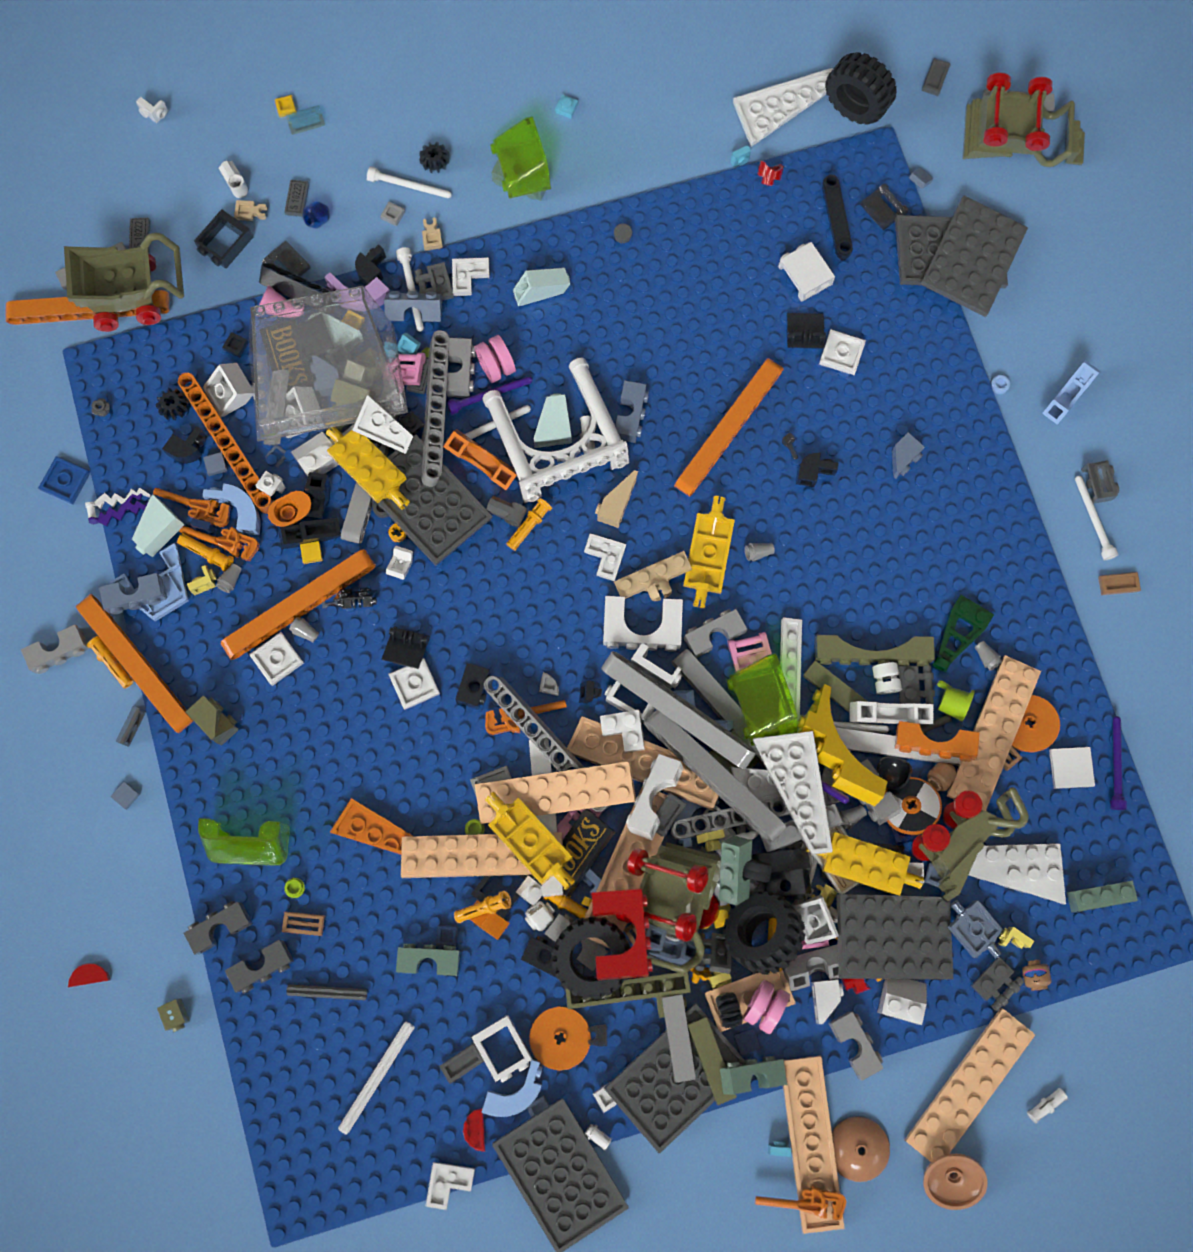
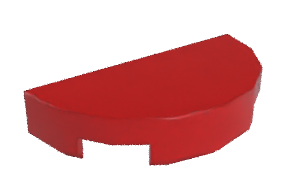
[699,895,720,929]
[68,964,111,987]
[463,1108,485,1152]

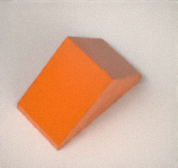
[470,900,510,940]

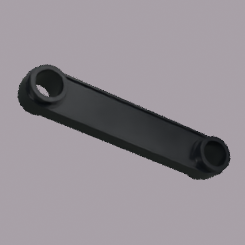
[822,175,853,260]

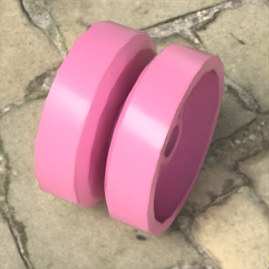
[474,335,516,383]
[743,979,790,1034]

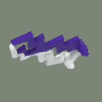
[85,488,151,527]

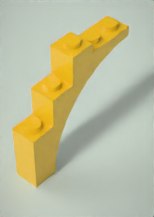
[797,684,887,807]

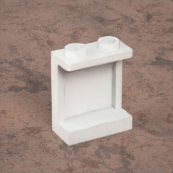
[778,242,835,302]
[631,643,683,690]

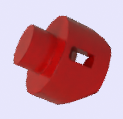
[757,160,784,186]
[841,978,871,994]

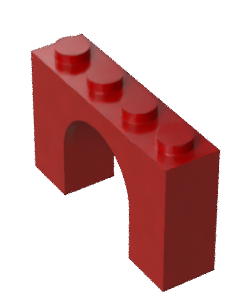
[591,889,652,980]

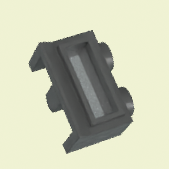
[1081,460,1119,504]

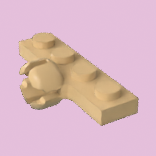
[614,551,692,601]

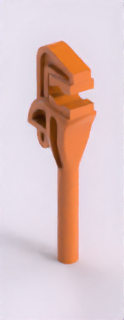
[153,488,231,527]
[179,526,259,562]
[485,700,567,735]
[755,1185,846,1220]

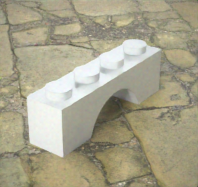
[850,701,933,725]
[626,754,683,840]

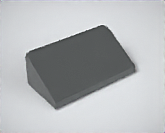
[116,706,145,747]

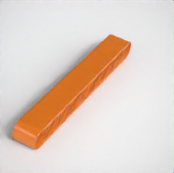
[5,290,169,325]
[674,358,784,497]
[178,373,274,514]
[220,549,376,660]
[76,594,193,734]

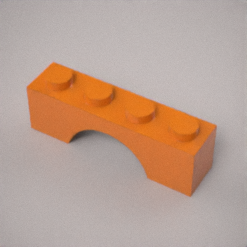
[443,429,517,490]
[895,721,980,762]

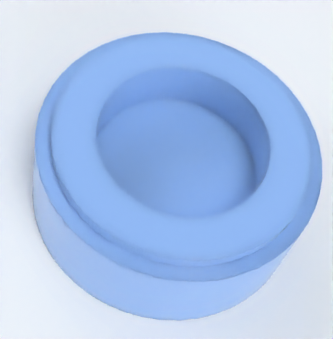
[990,375,1010,394]

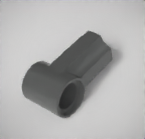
[486,496,527,527]

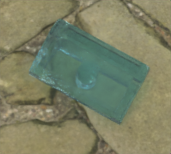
[286,106,325,135]

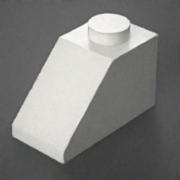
[811,980,843,1024]

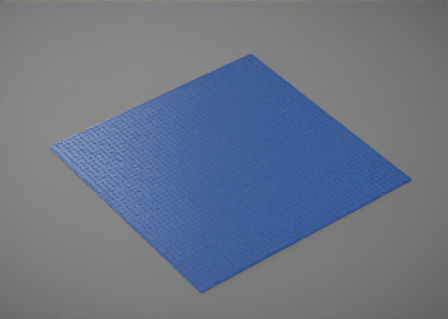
[63,126,1193,1248]

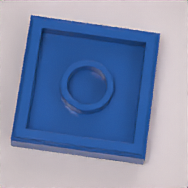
[38,456,90,505]

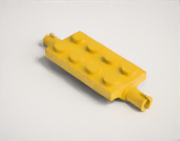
[326,426,410,510]
[683,496,735,608]
[485,792,575,890]
[806,832,924,896]

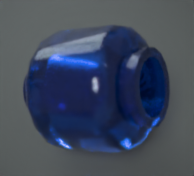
[302,201,330,229]

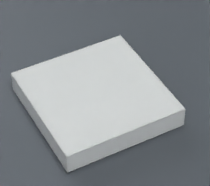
[819,330,866,375]
[249,632,304,686]
[389,658,440,710]
[1049,747,1095,789]

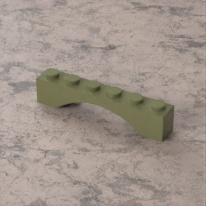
[814,635,934,666]

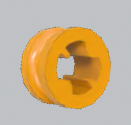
[388,524,406,542]

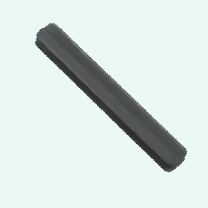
[287,984,368,1000]

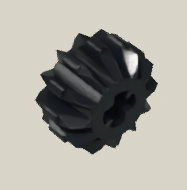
[419,142,449,174]
[155,388,189,421]
[716,992,743,1029]

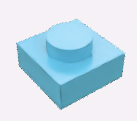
[555,94,578,119]
[731,145,751,167]
[396,333,421,354]
[768,1141,791,1157]

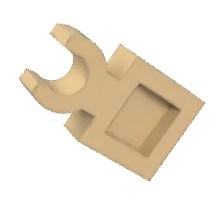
[234,200,268,221]
[422,218,443,251]

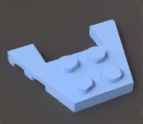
[109,544,189,621]

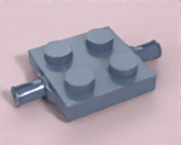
[948,900,1003,958]

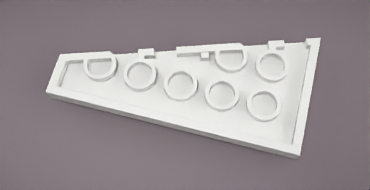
[733,68,833,147]
[753,731,832,855]
[968,844,1066,905]

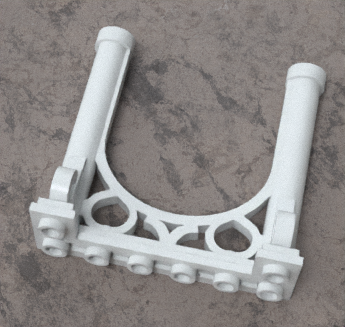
[482,358,629,503]

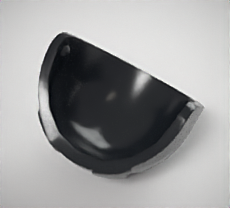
[876,756,913,790]

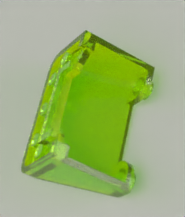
[490,116,551,199]
[727,653,798,746]
[198,818,290,866]

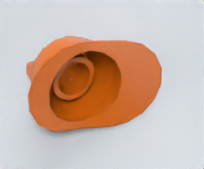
[267,491,311,527]

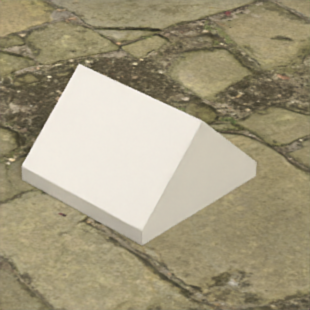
[793,895,839,945]

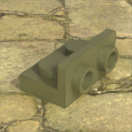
[1065,120,1085,165]

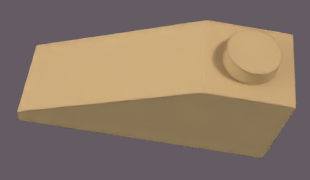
[595,470,638,528]

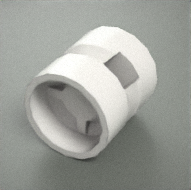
[872,662,902,695]

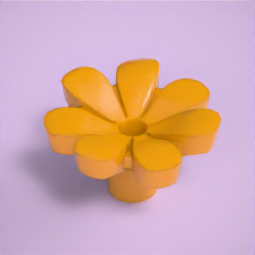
[690,964,713,984]

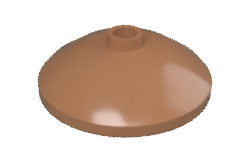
[832,1116,890,1182]
[923,1153,988,1210]

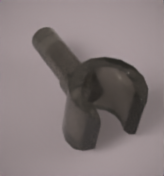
[782,433,798,460]

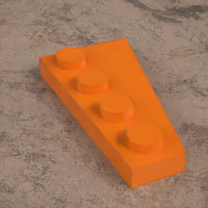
[330,798,412,855]

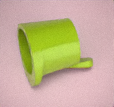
[937,680,975,722]

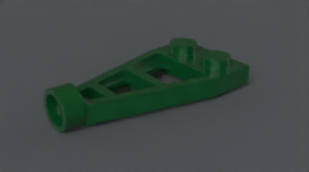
[933,595,994,672]

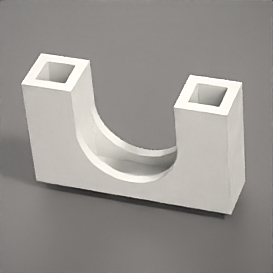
[603,596,683,651]

